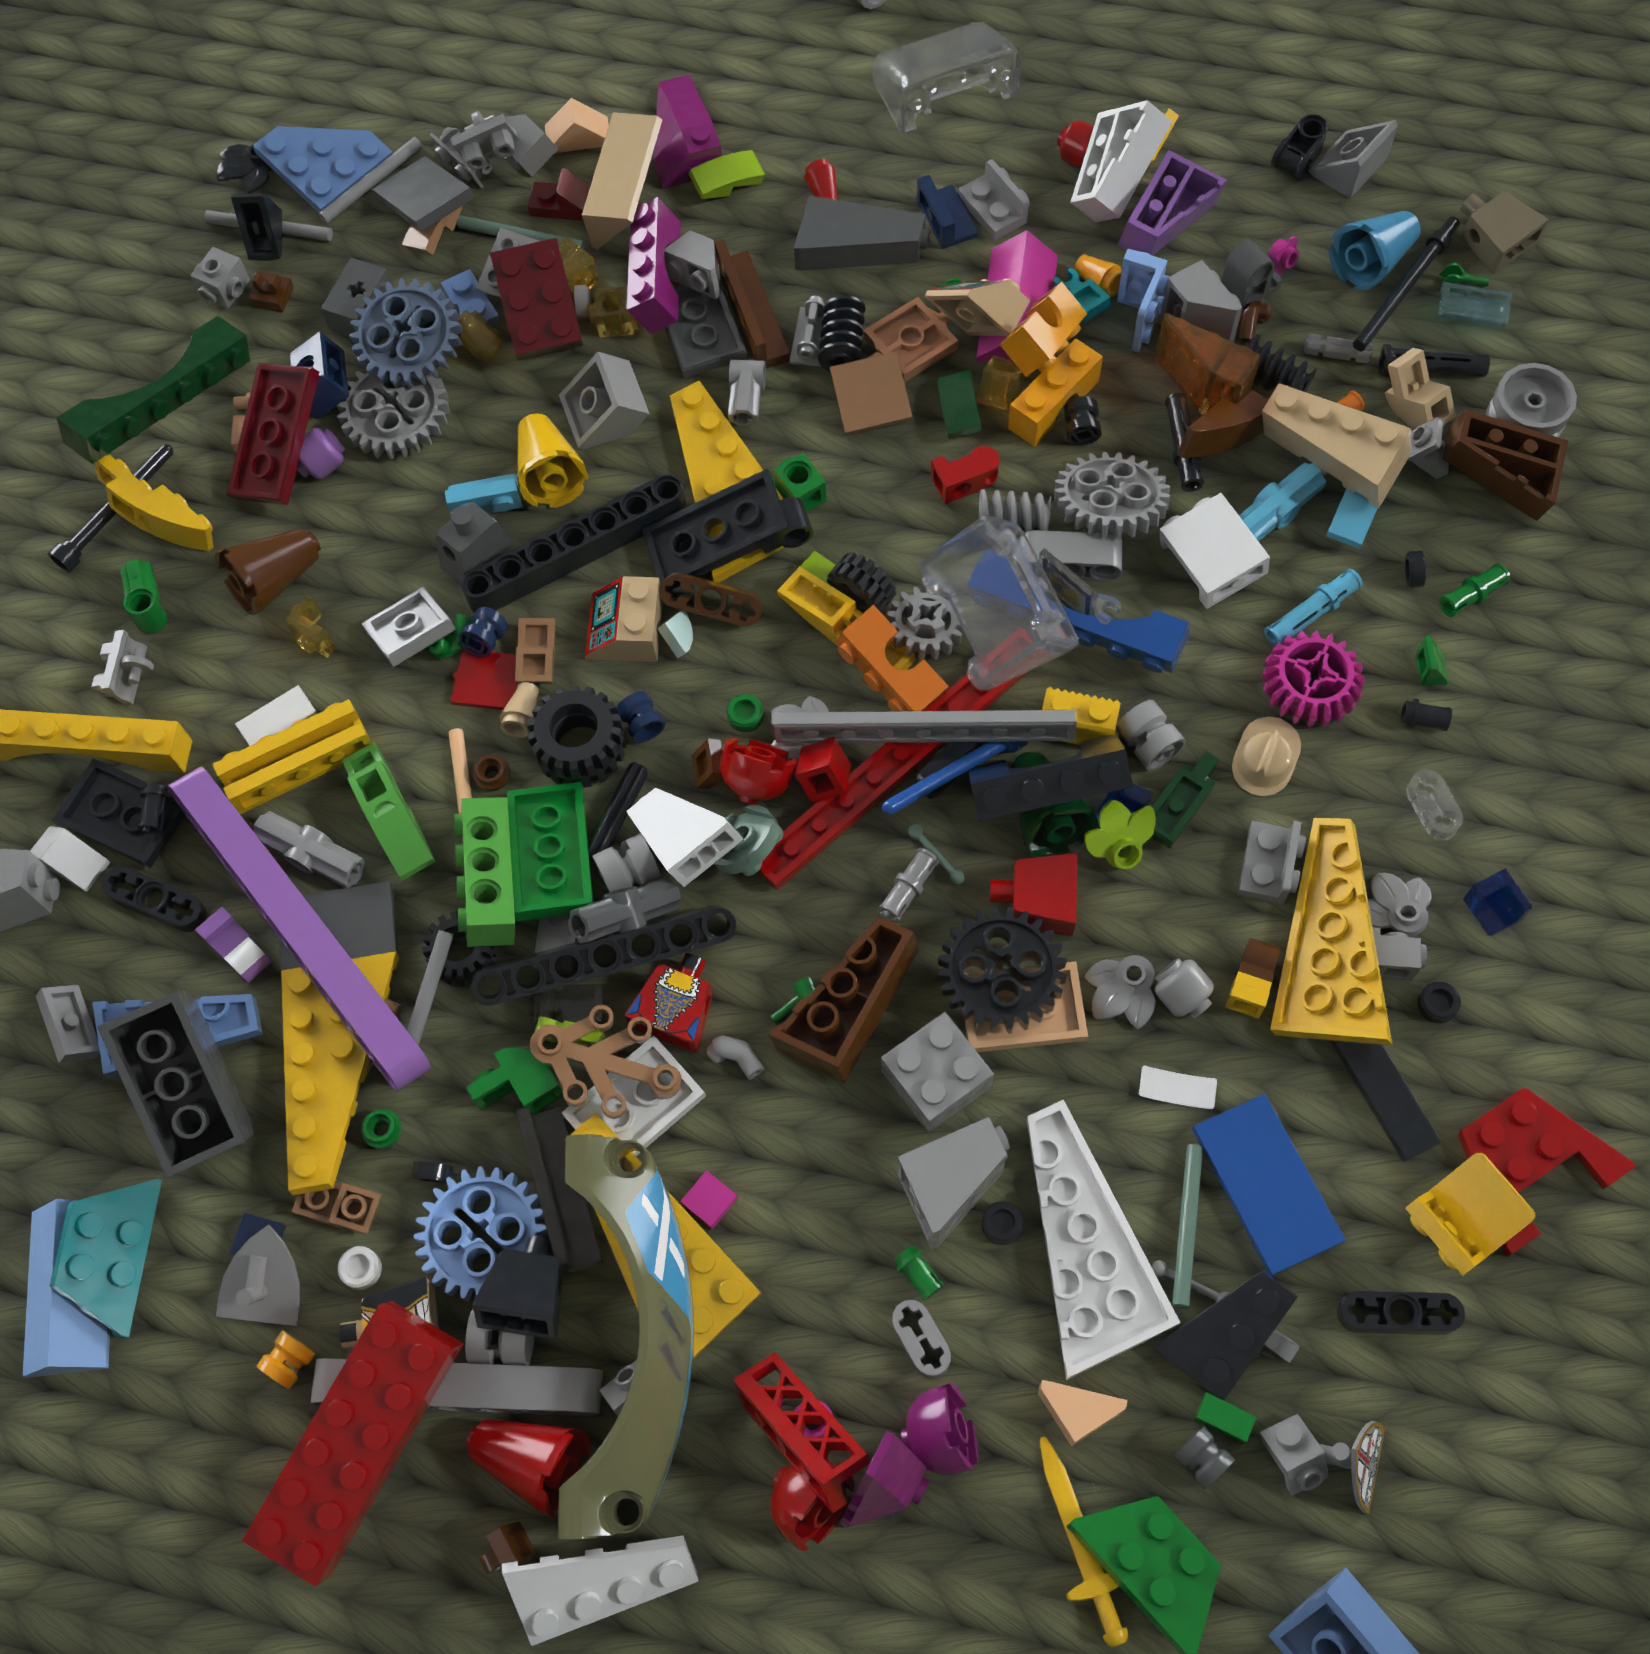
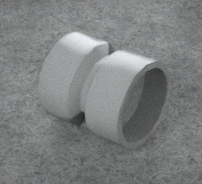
[1116,700,1186,771]
[592,833,661,893]
[465,1309,535,1366]

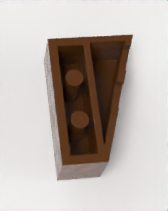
[1442,409,1568,521]

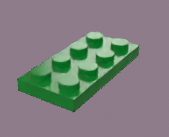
[507,782,593,922]

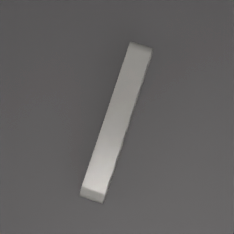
[310,1358,603,1416]

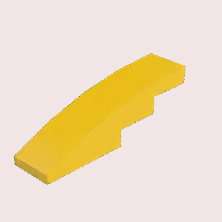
[777,566,916,670]

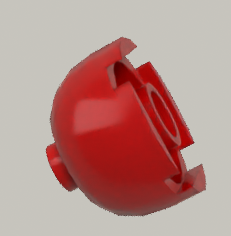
[720,738,797,805]
[770,1460,855,1551]

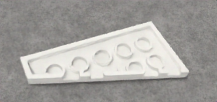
[1026,1100,1180,1380]

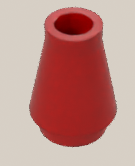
[804,159,838,200]

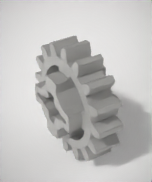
[887,586,966,660]

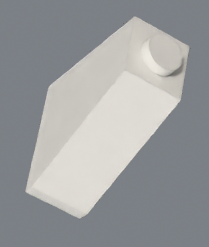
[626,788,744,887]

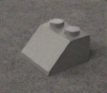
[559,352,650,450]

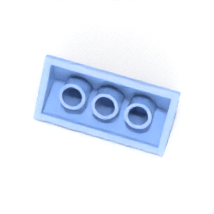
[23,1199,110,1378]

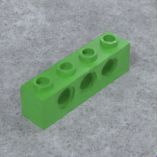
[454,797,515,947]

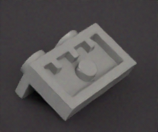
[958,159,1030,241]
[1237,821,1306,905]

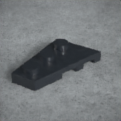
[1153,1270,1298,1401]

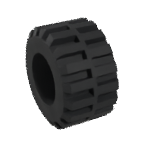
[527,685,626,788]

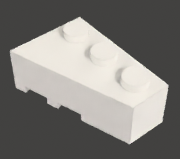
[1070,100,1172,222]

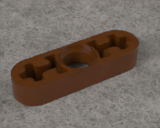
[659,572,763,627]

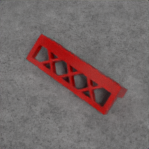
[733,1352,870,1514]

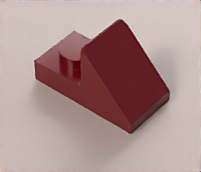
[528,168,590,221]

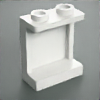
[1160,493,1270,609]

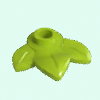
[1084,800,1156,869]

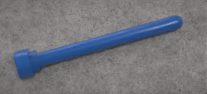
[882,741,1029,815]

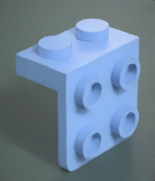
[1117,248,1170,353]

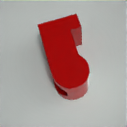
[931,446,1000,505]

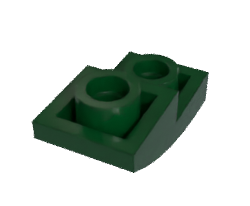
[937,370,982,440]

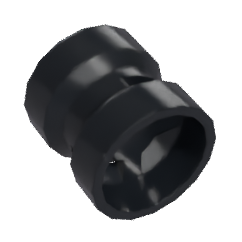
[1063,396,1102,445]

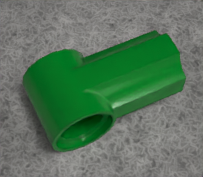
[120,559,168,634]

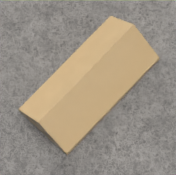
[582,112,662,250]

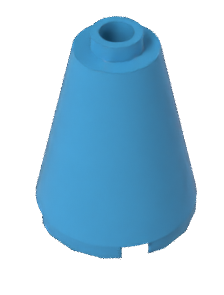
[1329,211,1421,290]

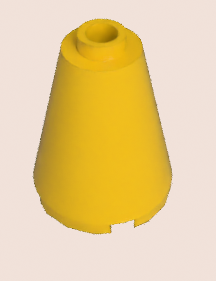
[518,413,588,508]

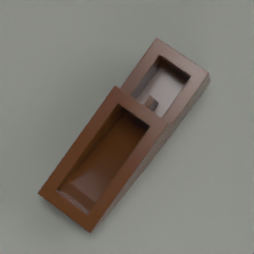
[1177,390,1268,458]

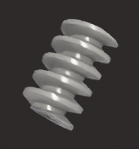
[977,489,1051,537]

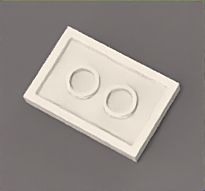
[562,1035,706,1156]

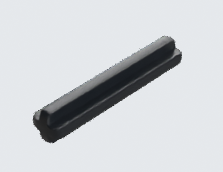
[588,762,648,863]

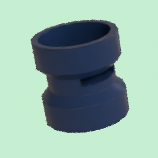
[459,607,508,658]
[617,691,666,743]

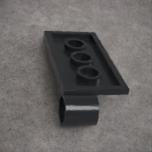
[642,468,814,590]

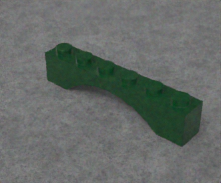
[56,316,250,464]

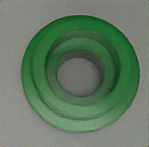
[361,1109,402,1149]

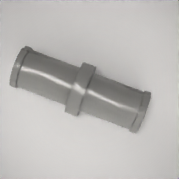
[878,848,939,923]

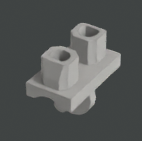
[451,111,519,171]
[91,630,154,705]

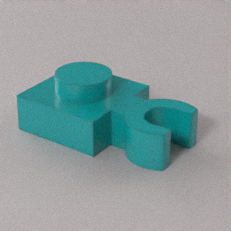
[1053,268,1111,323]

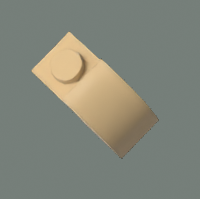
[1384,347,1456,429]

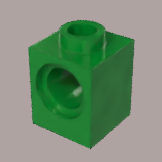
[774,452,827,512]

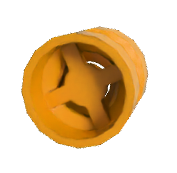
[256,1330,316,1390]

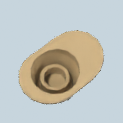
[1232,716,1301,797]

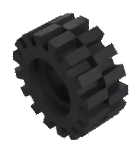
[827,552,896,613]
[422,911,497,986]

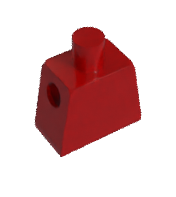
[989,853,1077,936]

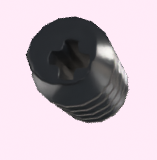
[818,295,866,373]
[1238,334,1317,392]

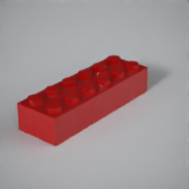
[242,1301,464,1587]

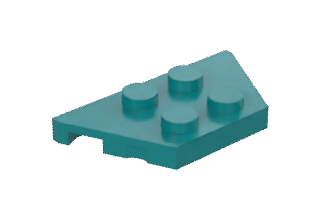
[49,1179,162,1339]

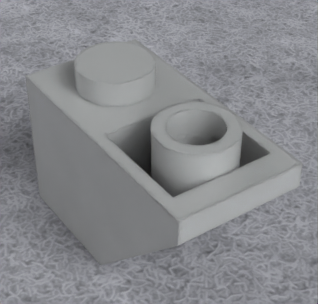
[504,114,558,177]
[664,230,721,299]

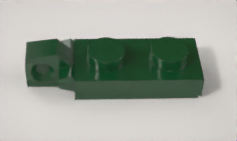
[1151,751,1219,849]

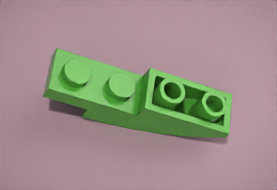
[342,742,436,881]

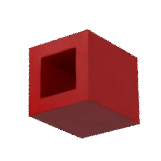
[795,737,851,802]

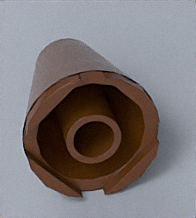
[215,529,321,615]

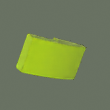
[689,150,765,199]

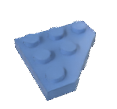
[253,126,393,213]

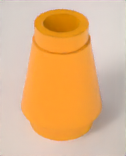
[1074,254,1122,297]

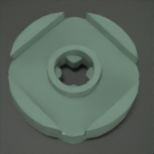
[714,805,783,876]

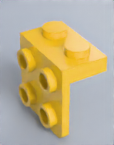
[1405,1153,1535,1276]

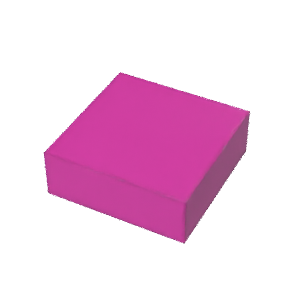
[680,1170,738,1230]

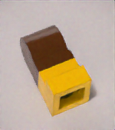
[1225,938,1281,1019]

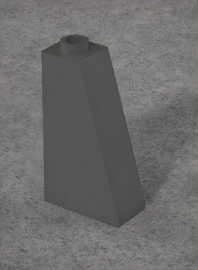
[794,196,930,270]

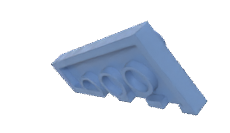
[92,994,263,1078]

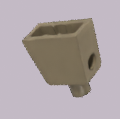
[1460,193,1549,274]

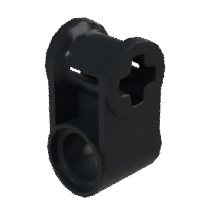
[1271,114,1328,180]

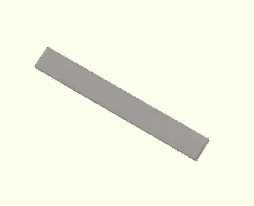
[771,710,1076,743]

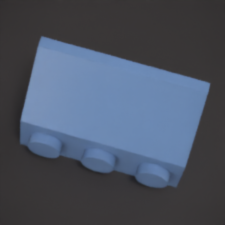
[1268,1568,1419,1654]

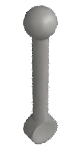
[1152,1260,1229,1302]

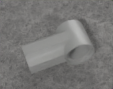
[728,360,766,427]

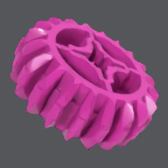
[1262,630,1365,728]

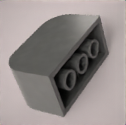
[97,990,253,1178]

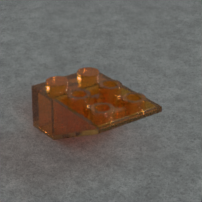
[1155,313,1261,414]

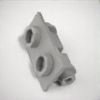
[430,127,492,189]
[790,296,824,367]

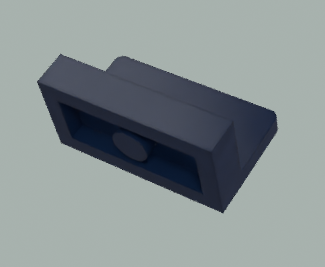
[917,175,978,249]

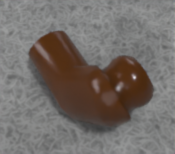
[1237,300,1272,343]

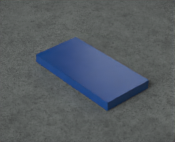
[1192,1094,1346,1277]

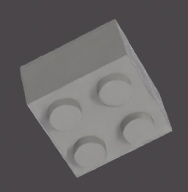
[881,1012,994,1133]

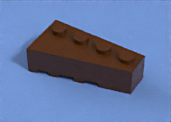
[769,917,919,1083]

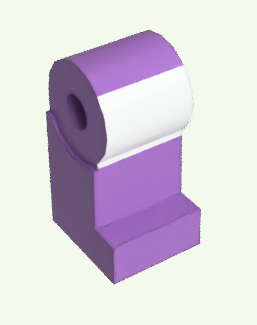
[195,907,272,983]

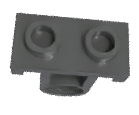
[1221,239,1283,310]

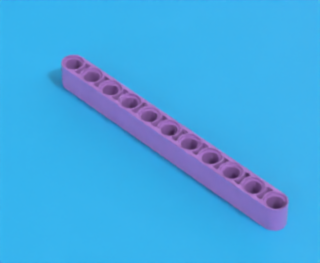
[168,766,432,1092]

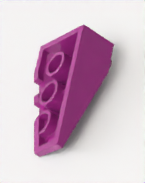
[653,74,722,189]
[839,1431,930,1528]

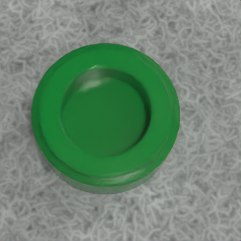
[726,694,764,732]

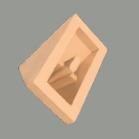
[545,98,609,153]
[1038,1380,1127,1447]

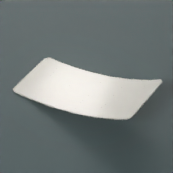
[1139,1066,1217,1109]

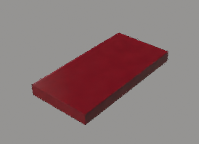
[226,363,320,505]

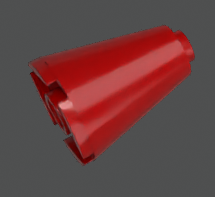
[466,1419,591,1518]

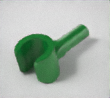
[1439,263,1489,290]
[770,977,816,1024]

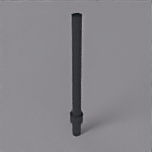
[1353,216,1460,352]

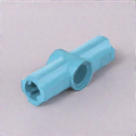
[1239,462,1326,542]

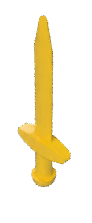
[1040,1437,1128,1647]

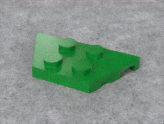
[1066,1496,1221,1654]

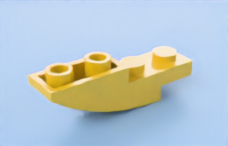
[94,454,214,551]

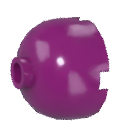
[901,1383,978,1476]

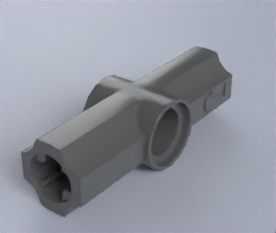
[567,878,681,943]

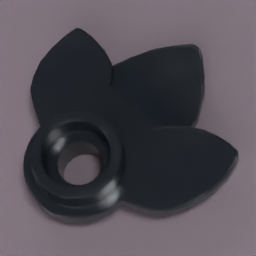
[216,144,272,194]

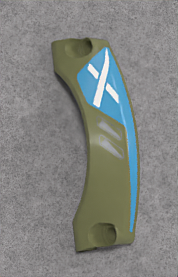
[558,1134,694,1539]

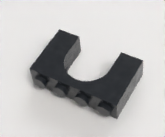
[969,734,1133,822]

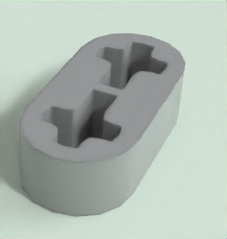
[892,1300,951,1378]

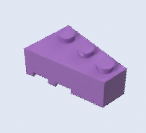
[1117,150,1227,256]

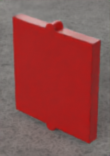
[450,649,518,710]

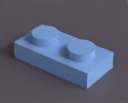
[440,269,501,337]

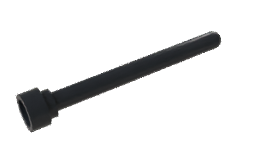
[48,444,173,573]

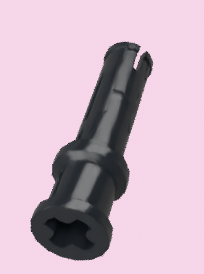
[1379,344,1490,377]

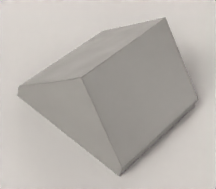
[1309,120,1398,199]

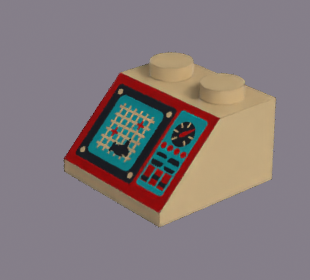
[925,279,1030,336]
[585,576,663,662]

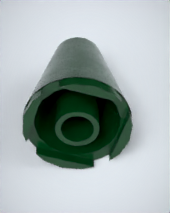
[1011,752,1098,857]

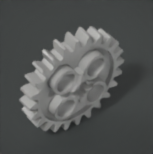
[337,371,450,459]
[1054,452,1170,539]

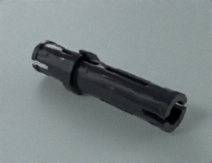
[1165,393,1204,492]

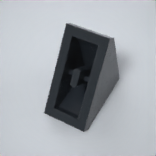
[231,193,282,260]

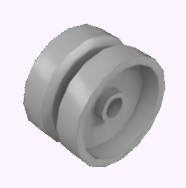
[1485,363,1577,438]

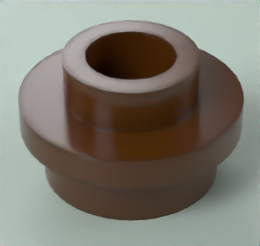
[473,755,511,791]

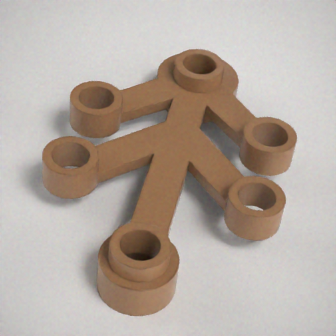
[530,1005,681,1119]

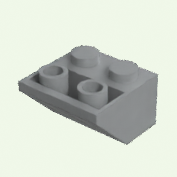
[1159,260,1243,353]

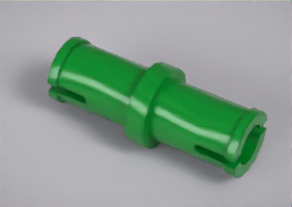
[1439,563,1511,617]

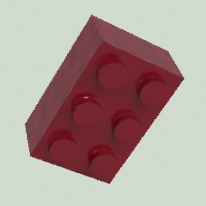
[490,238,583,361]

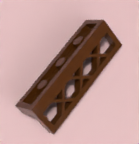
[714,240,790,369]

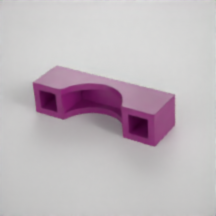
[626,197,681,334]

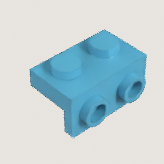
[445,474,523,514]

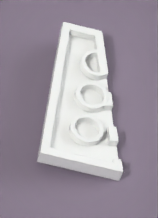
[502,1536,699,1646]

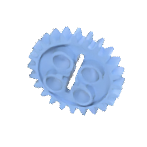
[414,1166,549,1302]

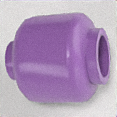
[297,428,345,480]

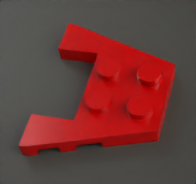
[1458,1087,1636,1257]

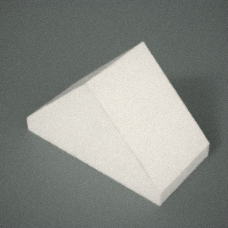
[30,826,110,892]

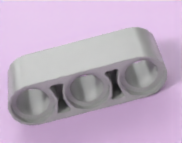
[1018,530,1122,581]

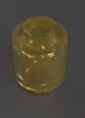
[456,310,504,362]

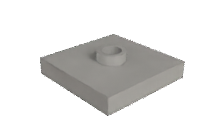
[362,587,456,667]

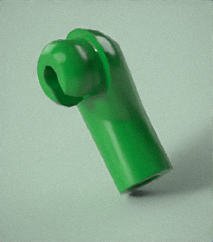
[428,614,472,659]

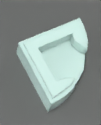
[657,610,693,658]

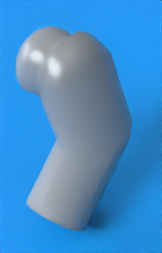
[706,1035,764,1080]

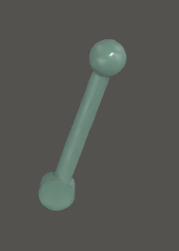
[908,824,965,884]

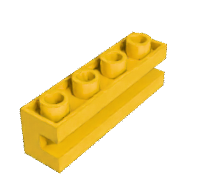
[212,699,372,815]

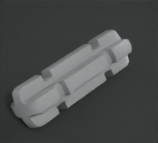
[1304,333,1373,363]

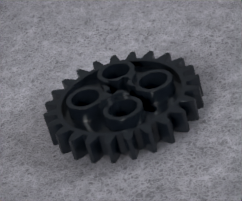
[938,906,1067,1034]

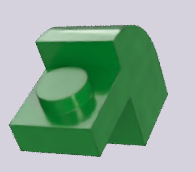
[466,1047,563,1116]

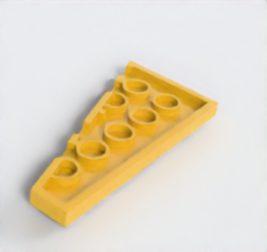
[670,381,784,583]
[1270,818,1393,1046]
[281,951,400,1195]
[565,1112,761,1359]

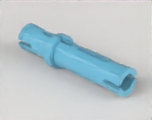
[1264,568,1363,646]

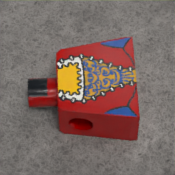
[625,953,713,1054]

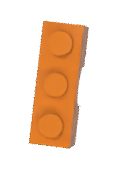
[836,605,949,712]

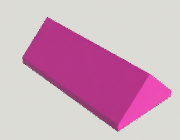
[976,230,1058,366]

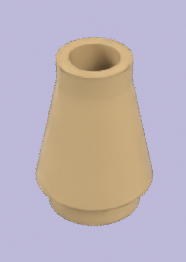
[499,682,539,738]

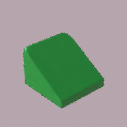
[1415,636,1449,686]

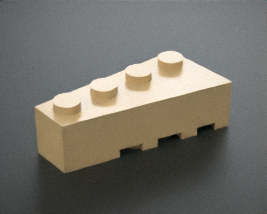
[1262,383,1412,509]

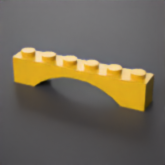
[0,709,193,773]

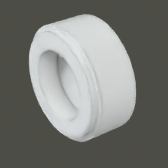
[338,1246,382,1290]

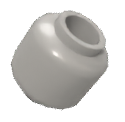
[1154,958,1214,1018]

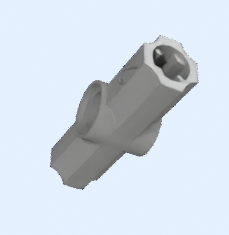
[253,811,366,888]

